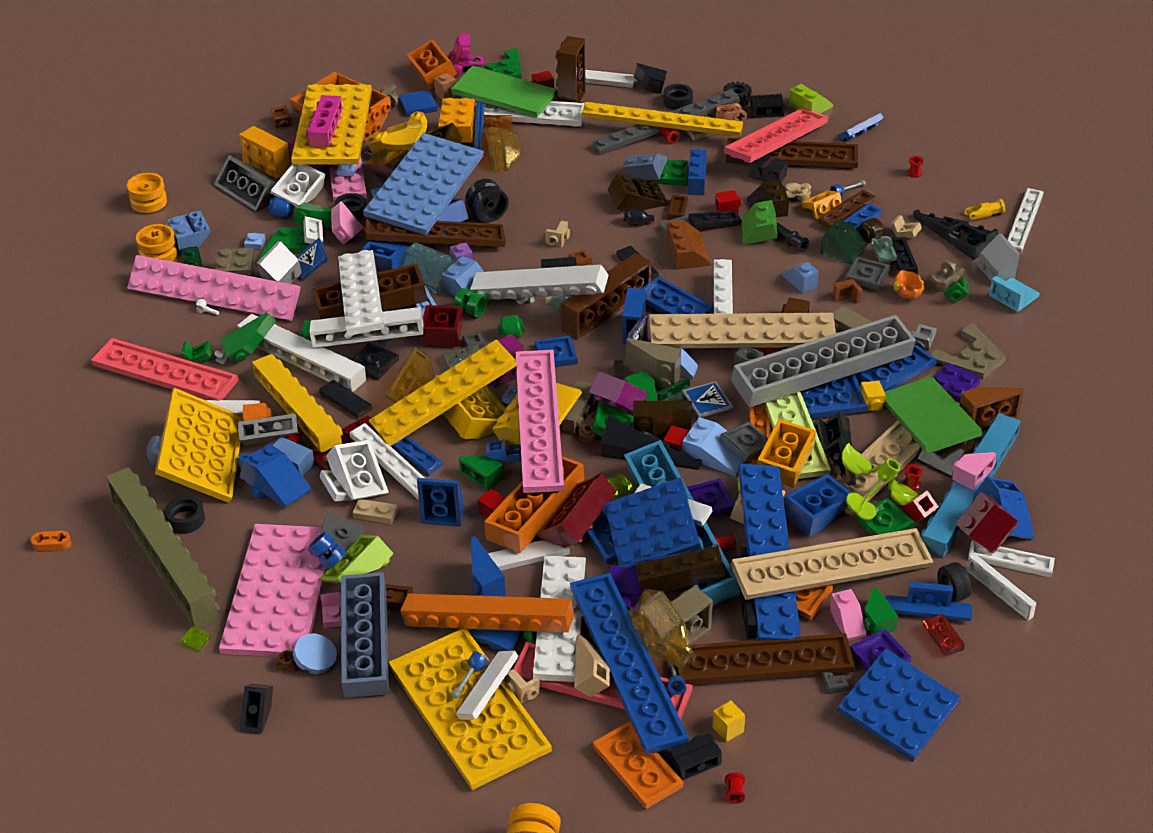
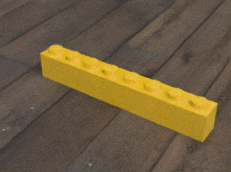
[252,354,343,453]

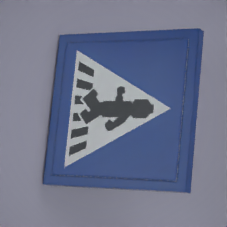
[296,238,328,281]

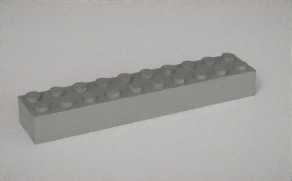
[731,315,916,408]

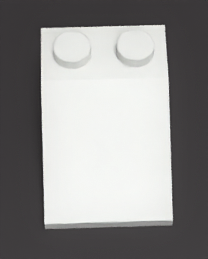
[270,164,325,206]
[326,440,389,500]

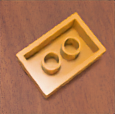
[438,98,475,143]
[239,126,291,179]
[757,419,816,488]

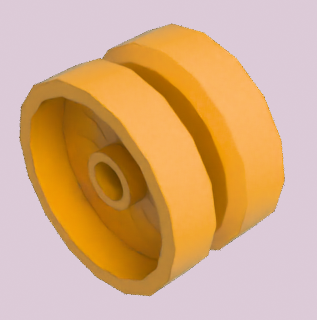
[126,173,167,213]
[136,224,178,261]
[506,803,561,833]

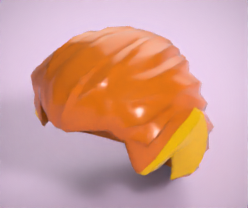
[894,270,925,300]

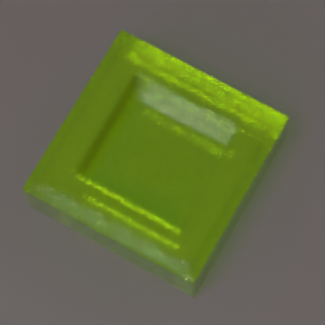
[607,472,632,497]
[180,626,211,653]

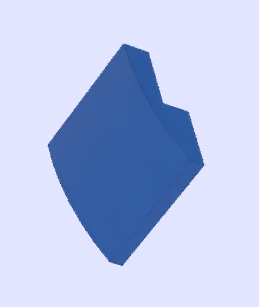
[486,439,522,462]
[471,629,524,651]

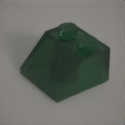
[820,219,867,265]

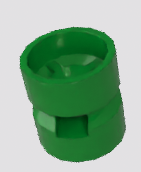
[453,288,487,318]

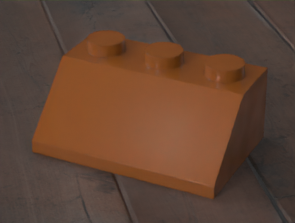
[666,220,711,270]

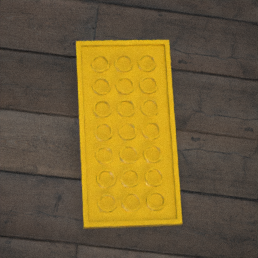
[291,84,372,164]
[388,629,552,790]

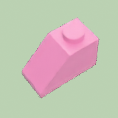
[331,201,364,244]
[952,452,996,490]
[830,589,866,641]

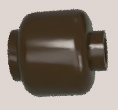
[858,218,884,243]

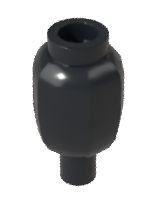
[623,209,655,226]

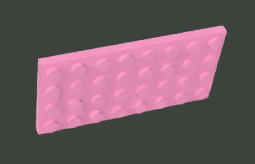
[219,524,330,657]

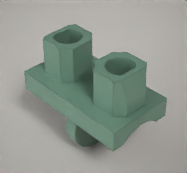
[871,236,897,266]

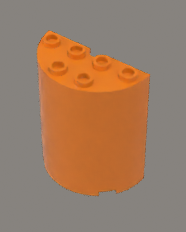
[290,72,391,141]

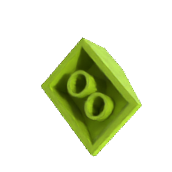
[319,535,394,583]

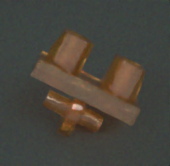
[483,115,513,132]

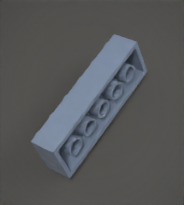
[341,572,389,698]

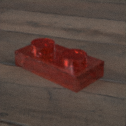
[923,614,965,656]

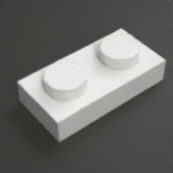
[303,216,323,244]
[319,470,352,502]

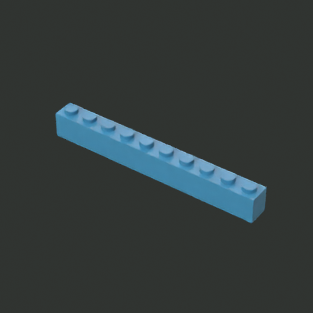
[920,413,1021,558]

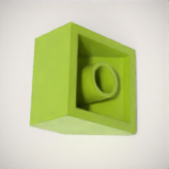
[789,84,833,114]

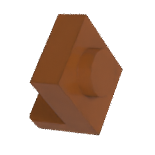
[270,105,291,128]
[832,279,862,303]

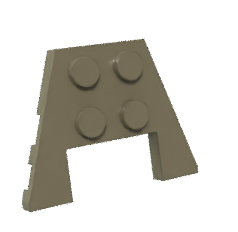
[930,323,1006,379]

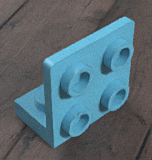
[989,276,1040,312]

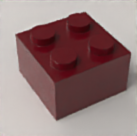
[421,305,463,347]

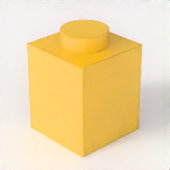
[860,381,886,411]
[712,701,745,742]

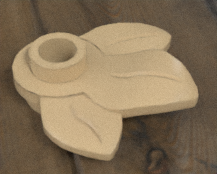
[785,183,811,201]

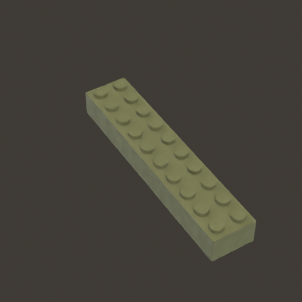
[106,467,220,631]

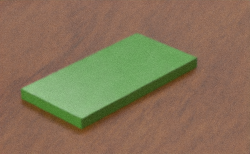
[451,66,557,118]
[884,376,982,454]

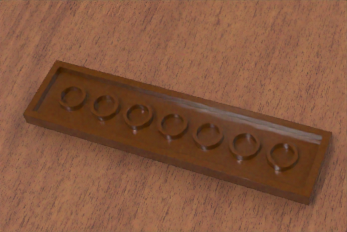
[726,138,858,169]
[365,217,506,248]
[674,633,855,685]

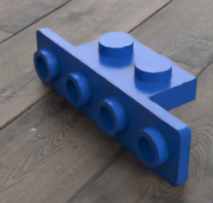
[886,581,972,621]

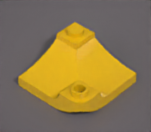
[367,111,427,154]

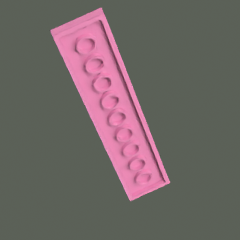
[127,255,301,321]
[516,350,564,493]

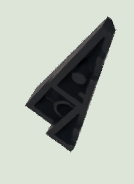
[913,209,999,260]
[813,412,856,486]
[601,414,701,470]

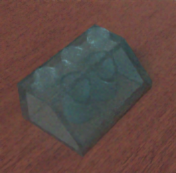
[399,242,458,294]

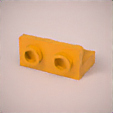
[801,190,842,219]

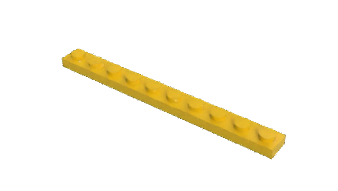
[582,102,743,137]

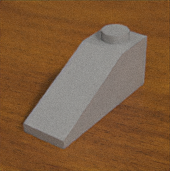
[238,414,298,446]

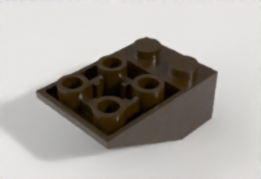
[607,174,669,211]

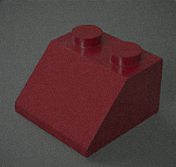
[955,492,1020,554]

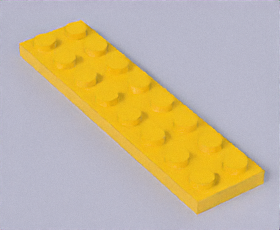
[369,339,518,446]

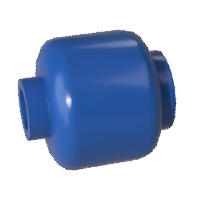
[268,196,294,219]

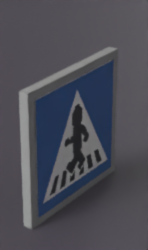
[682,381,733,418]

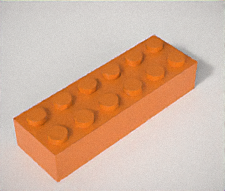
[484,456,584,553]

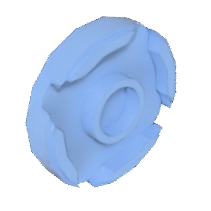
[293,633,337,674]

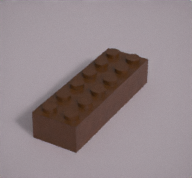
[561,253,651,340]
[312,263,427,319]

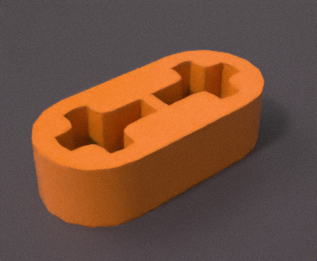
[31,531,72,552]

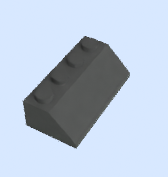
[214,155,277,212]

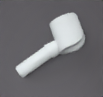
[196,299,219,316]
[215,349,228,364]

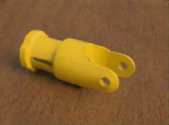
[964,199,1005,220]

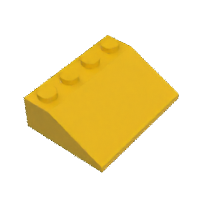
[435,375,506,440]
[492,383,582,446]

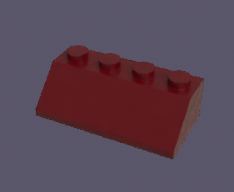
[537,473,616,548]

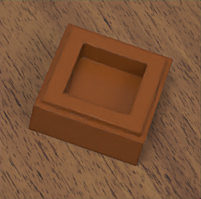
[568,249,592,266]

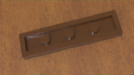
[818,189,876,230]

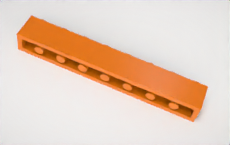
[400,594,574,632]

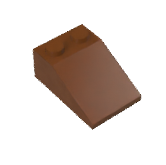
[959,387,1024,431]

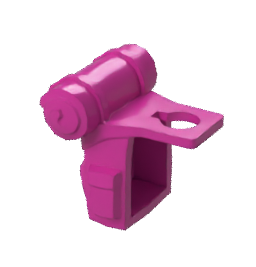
[447,33,484,77]

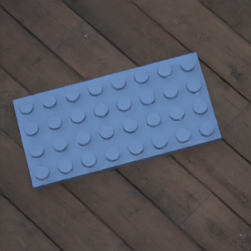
[363,133,483,235]

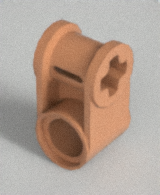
[716,103,747,122]

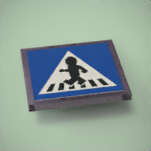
[627,312,648,342]

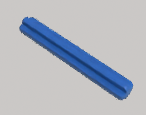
[473,102,484,150]

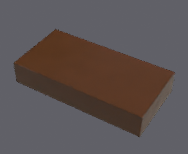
[667,195,688,220]

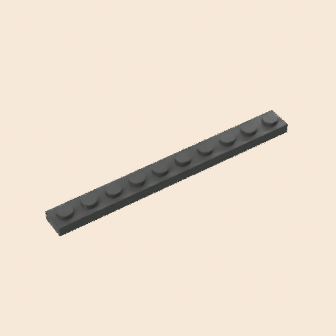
[592,89,740,155]

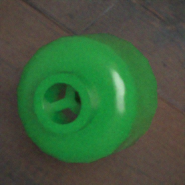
[497,315,525,338]

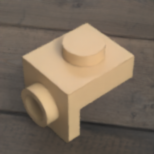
[892,215,922,239]
[545,221,570,247]
[505,669,540,704]

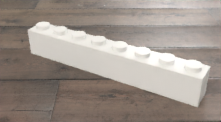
[470,265,609,300]
[237,314,366,392]

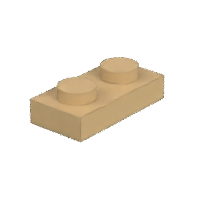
[353,499,398,524]

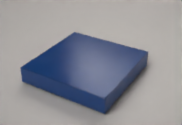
[399,90,437,117]
[535,336,578,367]

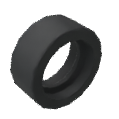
[663,84,693,110]
[334,193,367,221]
[165,496,205,534]

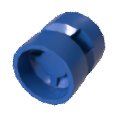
[307,531,346,570]

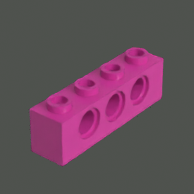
[306,95,343,147]

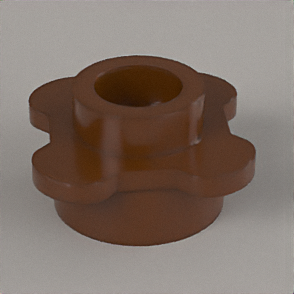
[275,650,297,671]

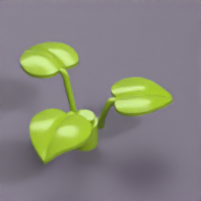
[842,443,918,520]

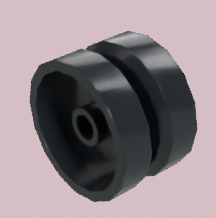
[465,179,509,223]

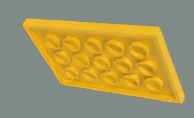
[155,388,244,503]

